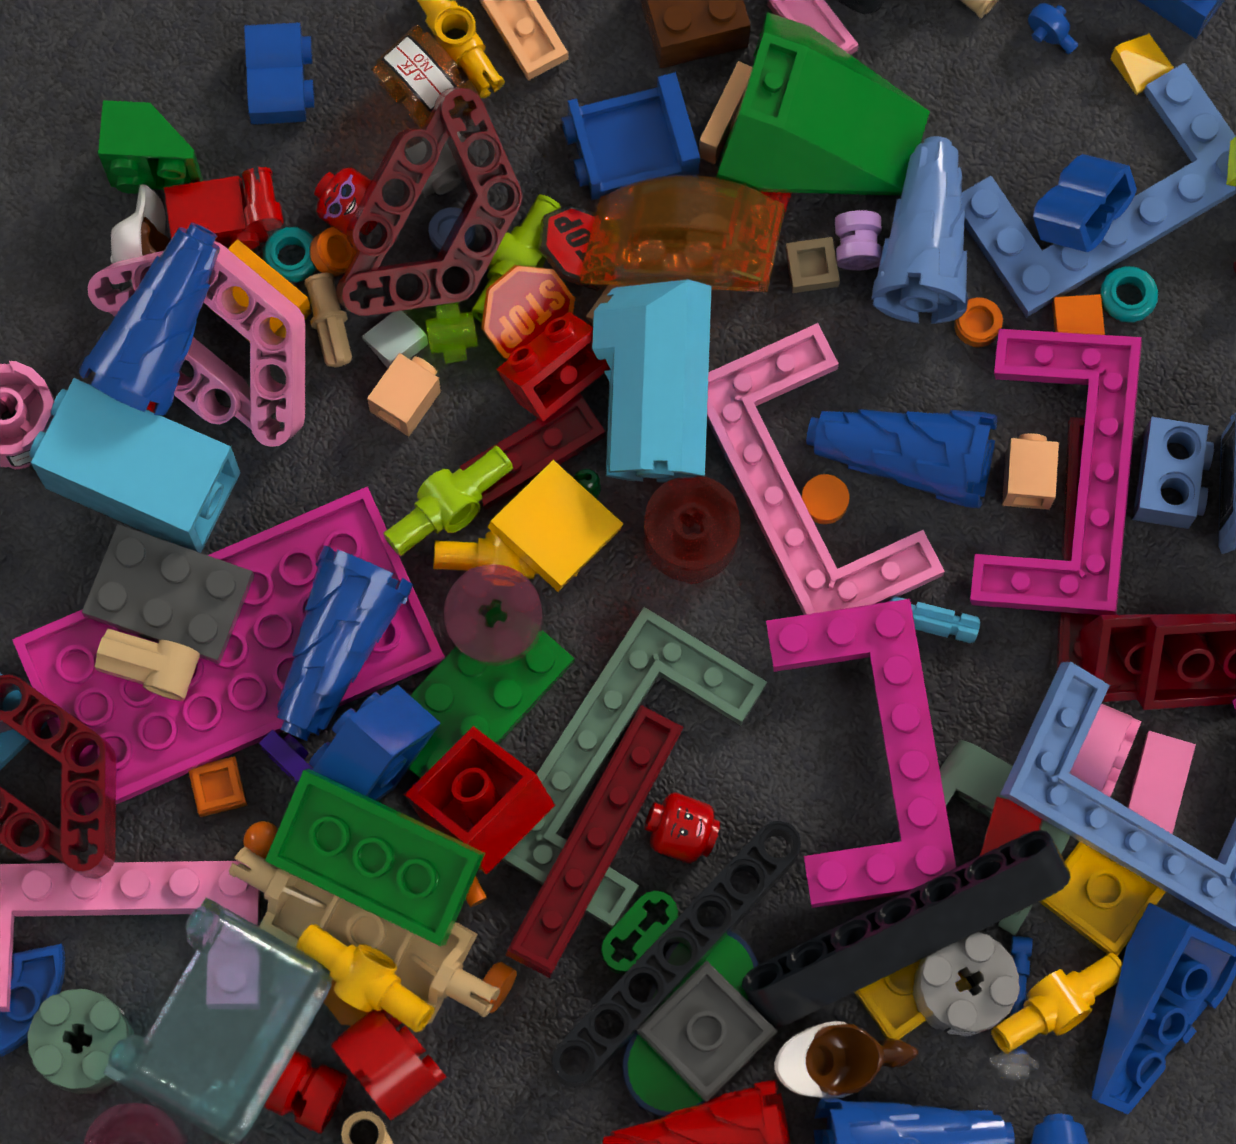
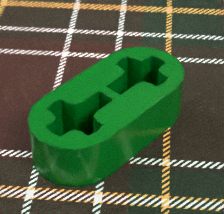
[601,891,678,974]

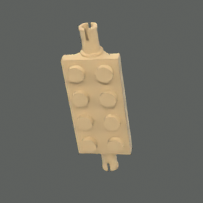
[229,847,500,1023]

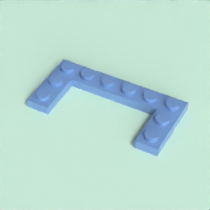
[961,63,1236,317]
[1000,662,1236,931]

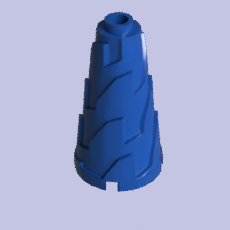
[79,223,220,416]
[806,409,997,509]
[277,545,413,741]
[814,1098,1015,1144]

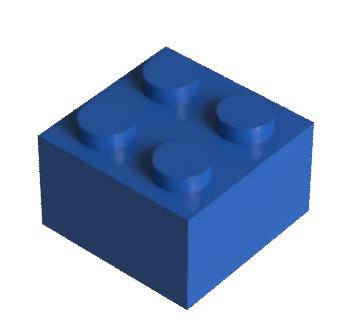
[309,685,441,801]

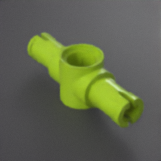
[472,194,561,322]
[383,445,514,557]

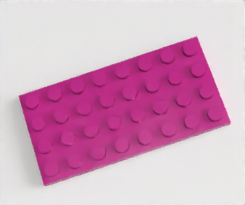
[12,486,445,815]

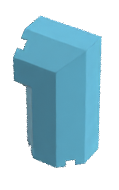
[592,279,712,483]

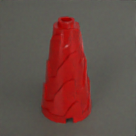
[603,1080,791,1144]

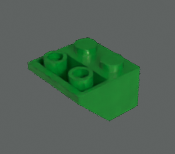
[98,100,203,194]

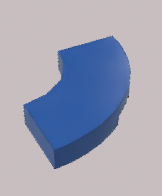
[0,944,65,1057]

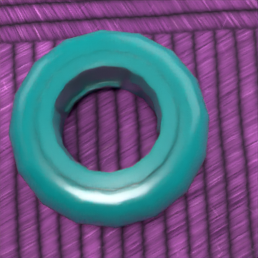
[262,227,317,283]
[1100,266,1158,323]

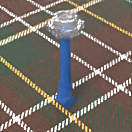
[989,936,1039,1080]

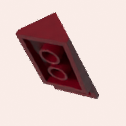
[1079,614,1236,710]

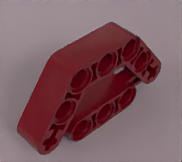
[336,87,523,316]
[0,674,116,879]

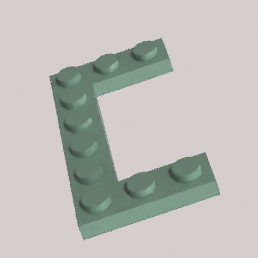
[502,607,767,929]

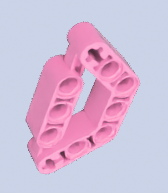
[88,242,305,447]

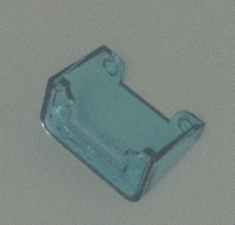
[103,898,333,1144]

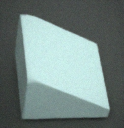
[362,311,428,368]

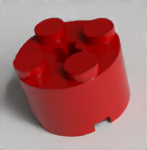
[330,1009,447,1121]

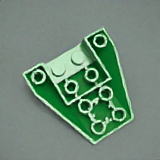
[716,12,930,196]

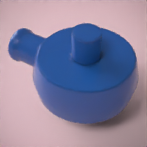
[1028,3,1078,54]

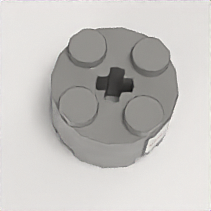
[912,932,1020,1037]

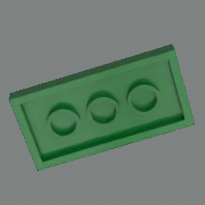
[408,596,575,780]
[265,769,485,946]

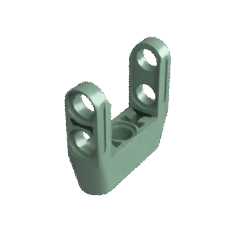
[897,740,1070,936]

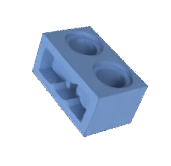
[1132,417,1214,529]

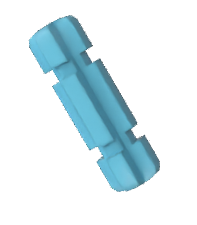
[889,596,980,643]

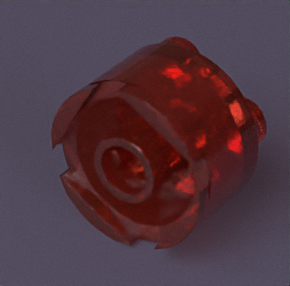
[643,476,740,584]

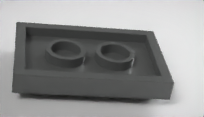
[82,524,254,664]

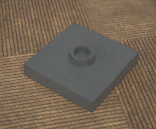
[636,961,777,1103]

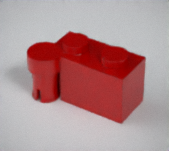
[164,167,284,250]

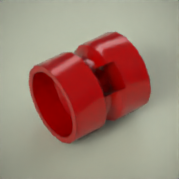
[257,1046,348,1134]

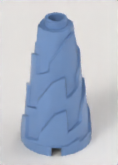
[871,136,968,324]

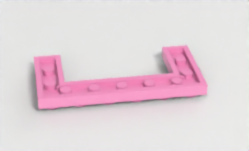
[707,323,945,615]
[0,861,260,1012]

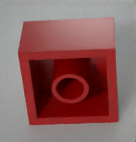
[404,726,555,875]

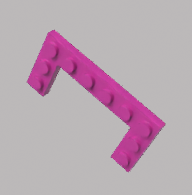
[970,329,1142,615]
[766,599,956,908]

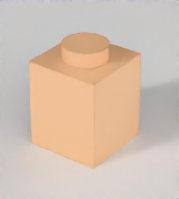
[367,353,441,437]
[1002,433,1059,510]

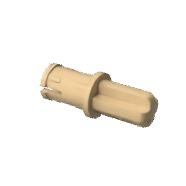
[304,273,352,368]

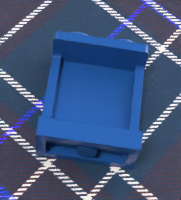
[561,72,700,201]

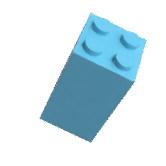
[30,378,241,553]

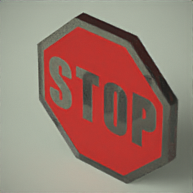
[539,204,628,291]

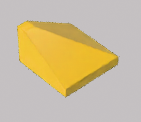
[1111,34,1174,95]

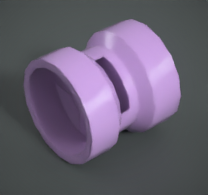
[835,210,883,270]

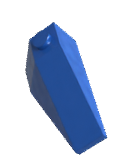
[1091,902,1236,1114]

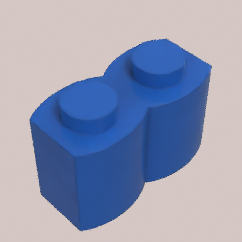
[245,23,315,124]
[1033,154,1137,252]

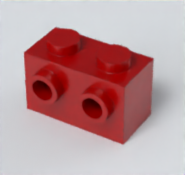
[496,312,610,421]

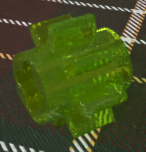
[425,302,478,364]

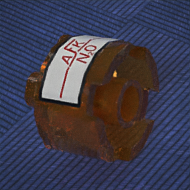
[371,24,478,129]

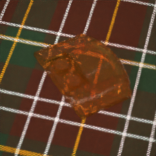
[580,175,785,292]

